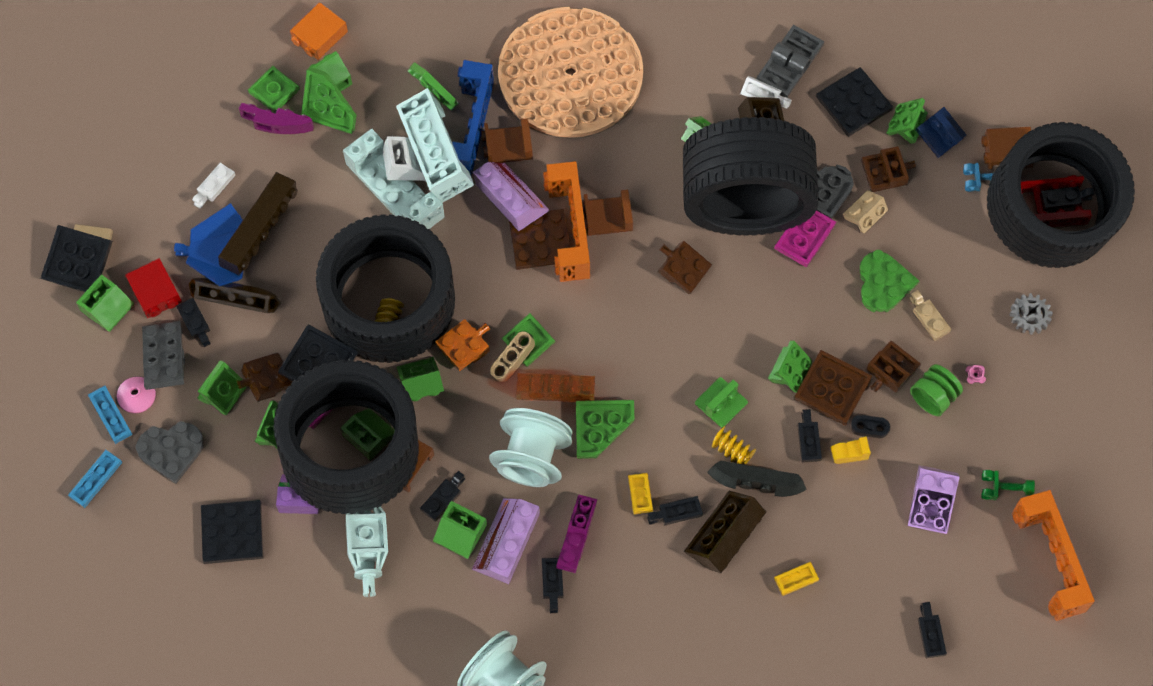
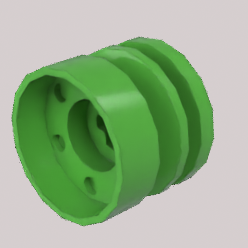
[910,364,963,417]

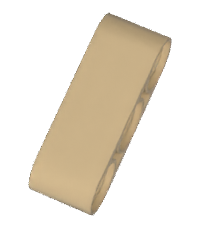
[490,332,535,382]

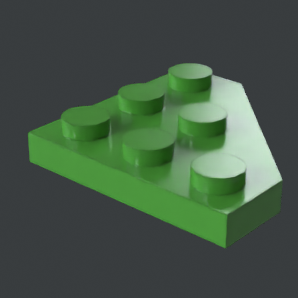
[301,67,357,134]
[576,400,635,459]

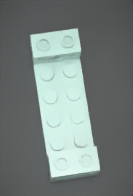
[396,88,474,203]
[343,129,445,229]

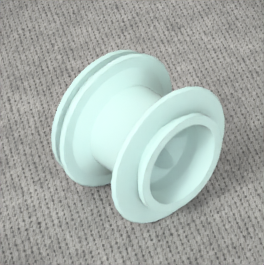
[489,408,573,487]
[457,630,547,686]

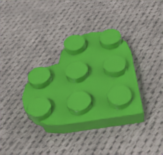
[408,62,459,110]
[859,250,919,312]

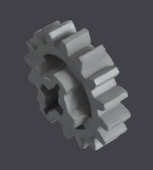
[1009,293,1053,335]

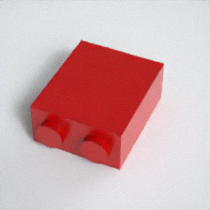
[125,258,182,319]

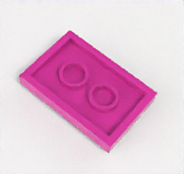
[774,210,836,268]

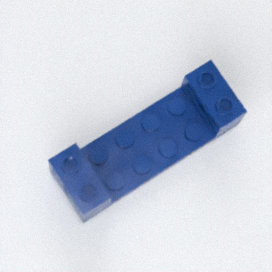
[452,60,494,178]

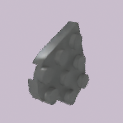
[817,165,854,219]
[135,421,204,484]

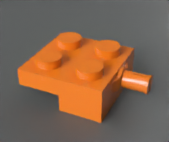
[435,319,490,372]

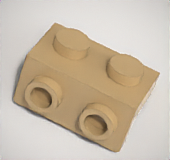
[843,190,888,233]

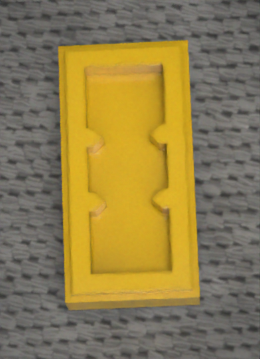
[628,473,653,515]
[774,561,819,596]

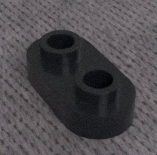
[851,415,890,438]

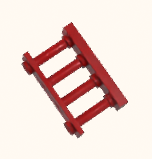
[1021,175,1092,227]

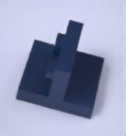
[915,107,967,158]

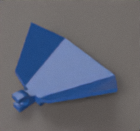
[174,203,243,286]

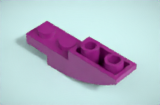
[239,103,314,134]
[556,494,597,573]

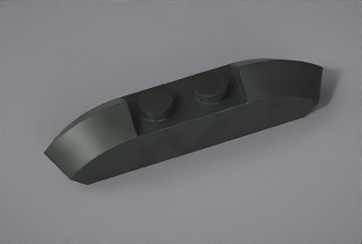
[708,461,807,497]

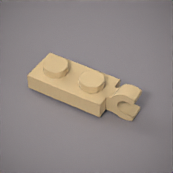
[910,290,951,341]

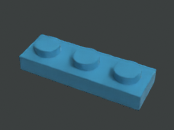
[88,386,133,444]
[68,450,122,508]

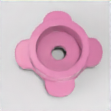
[966,365,986,384]

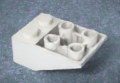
[382,136,426,181]

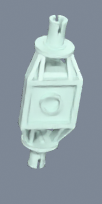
[345,507,388,597]

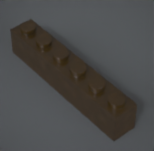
[218,172,298,276]

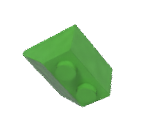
[397,357,444,401]

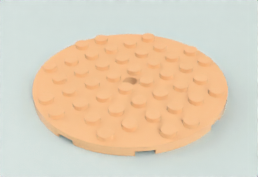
[498,7,643,137]

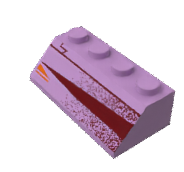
[473,162,549,231]
[472,498,540,584]

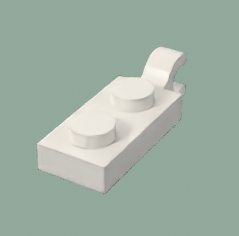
[740,76,792,109]
[192,163,236,209]

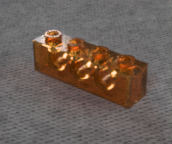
[516,373,595,402]

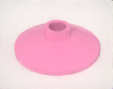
[117,377,156,413]

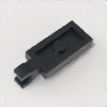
[1040,186,1095,211]
[176,298,211,347]
[797,409,822,463]
[420,471,465,522]
[647,496,703,526]
[542,557,563,614]
[918,602,947,659]

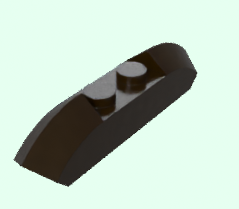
[188,278,281,314]

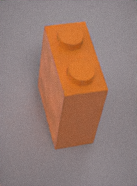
[290,2,348,60]

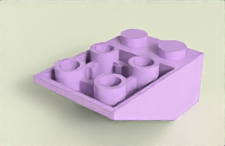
[908,465,960,534]

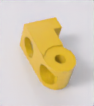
[830,437,871,464]

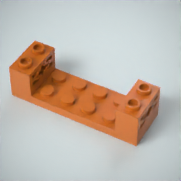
[543,161,590,282]
[1012,490,1095,621]

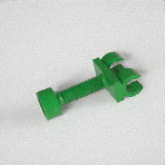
[981,470,1035,500]

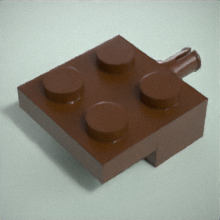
[861,146,916,192]
[658,241,712,294]
[866,341,921,393]
[237,352,292,402]

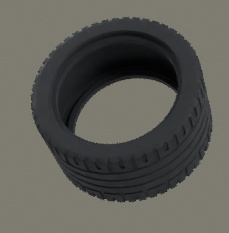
[683,117,819,236]
[987,122,1135,268]
[316,214,455,363]
[274,360,419,514]

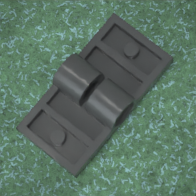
[756,25,825,98]
[142,321,185,390]

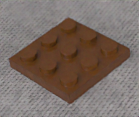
[509,209,570,270]
[794,350,872,426]

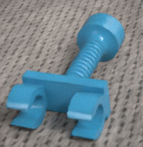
[963,163,994,192]

